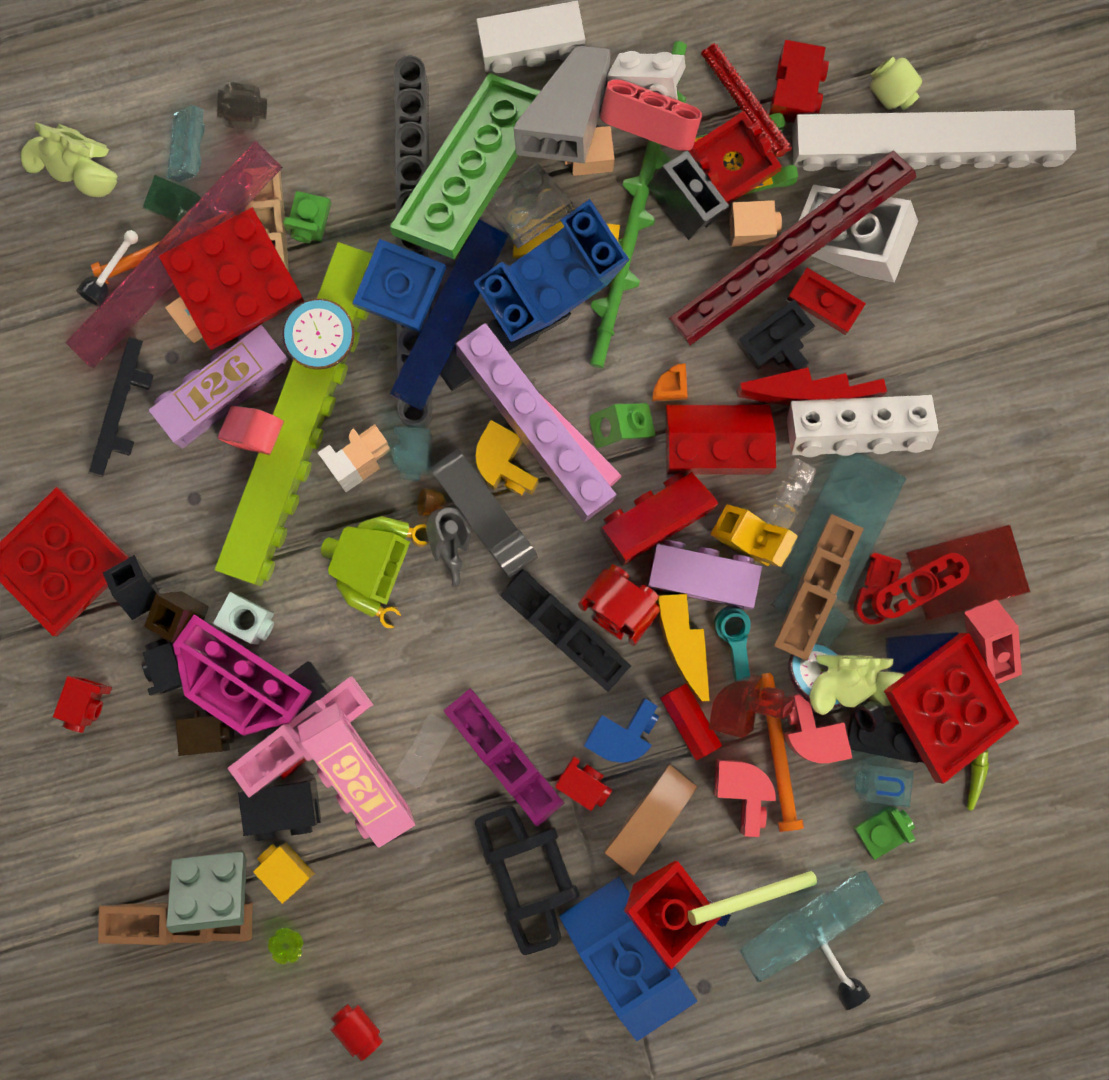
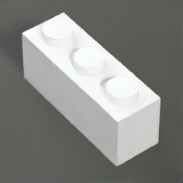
[477,1,585,73]

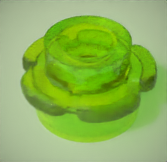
[268,928,304,964]

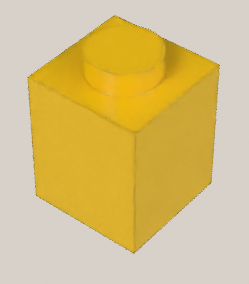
[253,842,315,904]

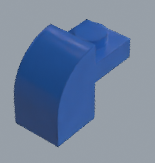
[583,698,659,763]

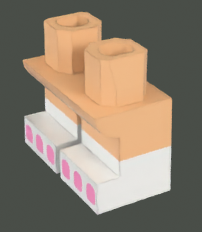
[318,424,391,492]

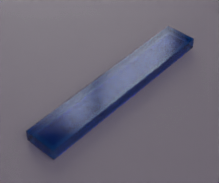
[389,219,509,410]

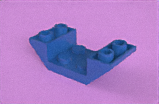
[474,199,630,341]
[559,876,698,1041]

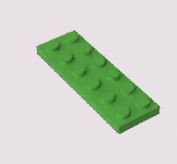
[390,73,540,259]

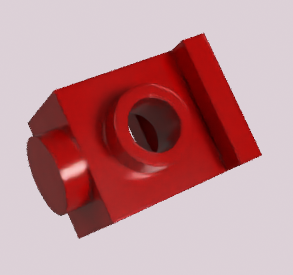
[53,676,112,733]
[555,755,612,811]

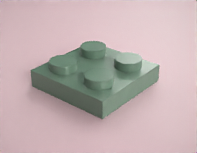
[166,851,247,933]

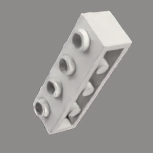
[787,395,939,457]

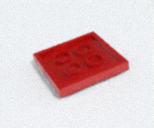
[159,207,304,350]
[0,487,130,637]
[884,632,1019,784]

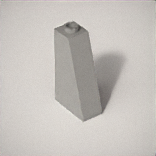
[514,45,611,164]

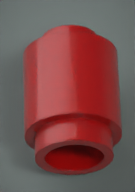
[330,1004,383,1061]

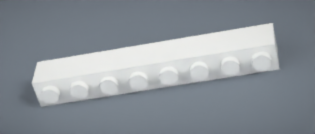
[792,110,1076,171]

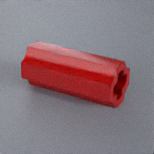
[660,683,722,761]

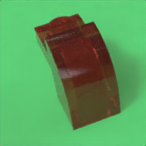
[708,675,795,738]

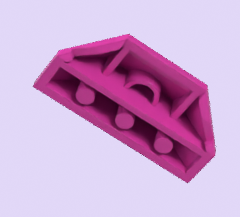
[173,615,312,736]

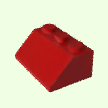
[666,405,776,475]
[600,472,719,566]

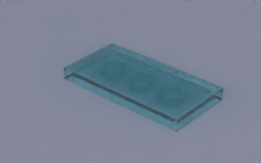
[782,453,907,603]

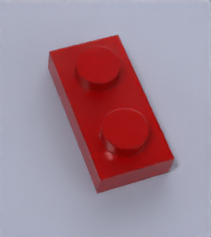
[787,267,866,335]

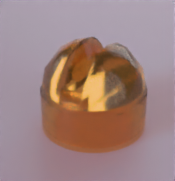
[417,488,445,517]

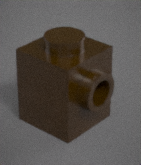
[144,591,209,643]
[176,710,234,756]

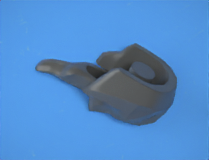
[426,508,471,587]

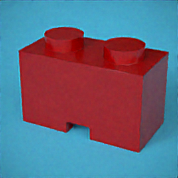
[769,40,829,123]

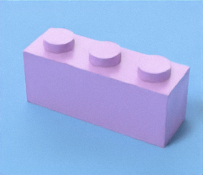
[647,540,762,610]

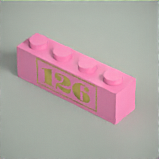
[297,703,415,848]

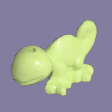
[21,122,118,197]
[809,655,904,715]

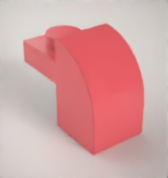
[783,693,852,763]
[714,759,776,837]

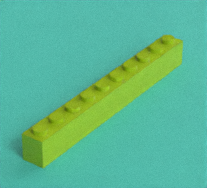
[215,242,373,587]

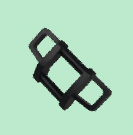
[475,805,580,955]

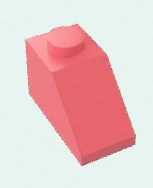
[964,599,1022,684]

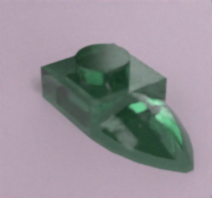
[142,175,216,224]

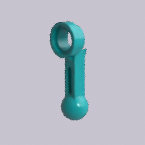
[714,606,759,709]

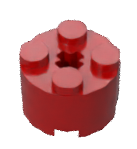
[578,564,660,646]

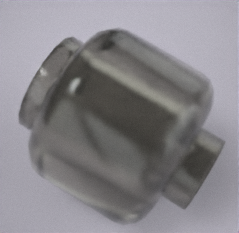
[217,82,267,130]

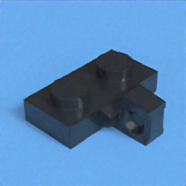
[737,300,815,371]

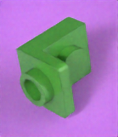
[283,191,332,243]
[853,806,916,860]

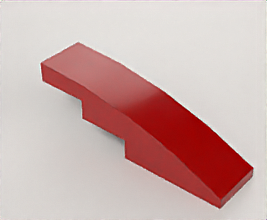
[736,367,887,405]

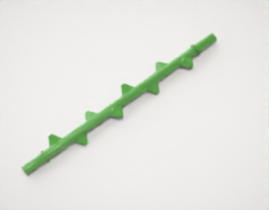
[590,41,687,368]

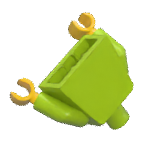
[321,516,428,628]

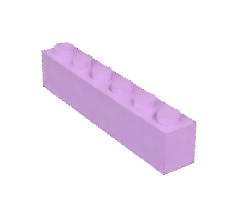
[456,323,617,522]

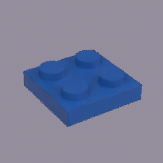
[353,239,446,332]

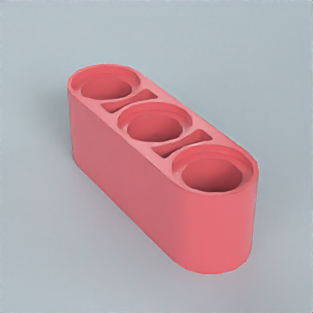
[599,80,702,151]
[217,406,284,455]

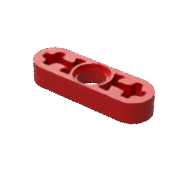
[871,553,969,619]

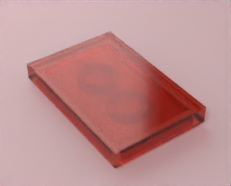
[906,525,1030,620]

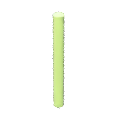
[688,871,817,926]

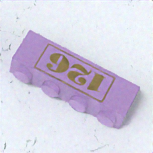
[149,325,292,449]

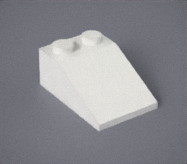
[799,184,918,283]

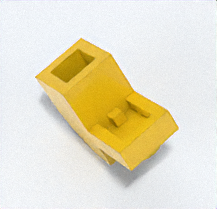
[476,420,539,496]
[710,504,798,567]

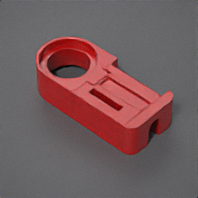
[854,553,902,625]

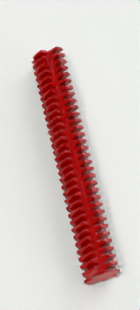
[701,42,793,157]

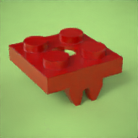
[688,111,782,205]

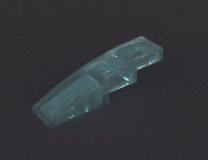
[739,871,884,982]

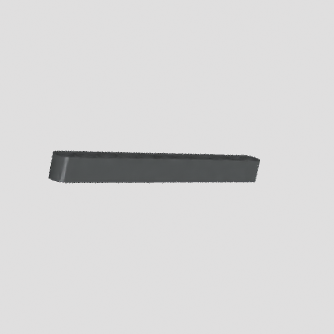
[394,55,432,432]

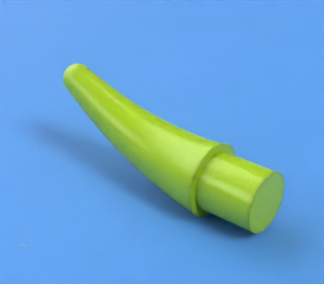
[966,749,989,811]

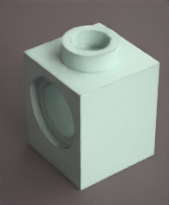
[213,592,275,645]

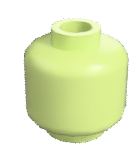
[870,56,922,110]

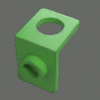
[589,403,655,448]

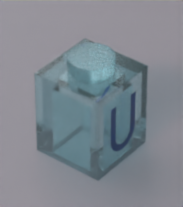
[855,764,914,808]

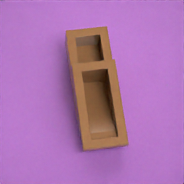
[604,764,697,876]

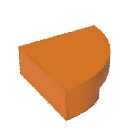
[652,363,688,401]

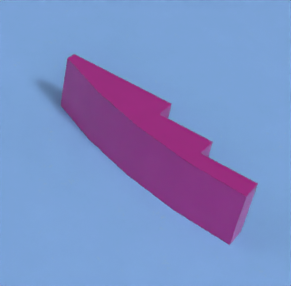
[443,688,565,826]

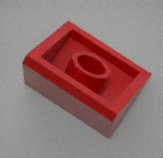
[624,861,721,970]

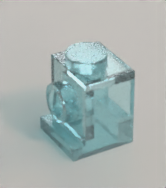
[393,427,433,481]

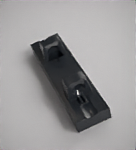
[88,337,154,477]

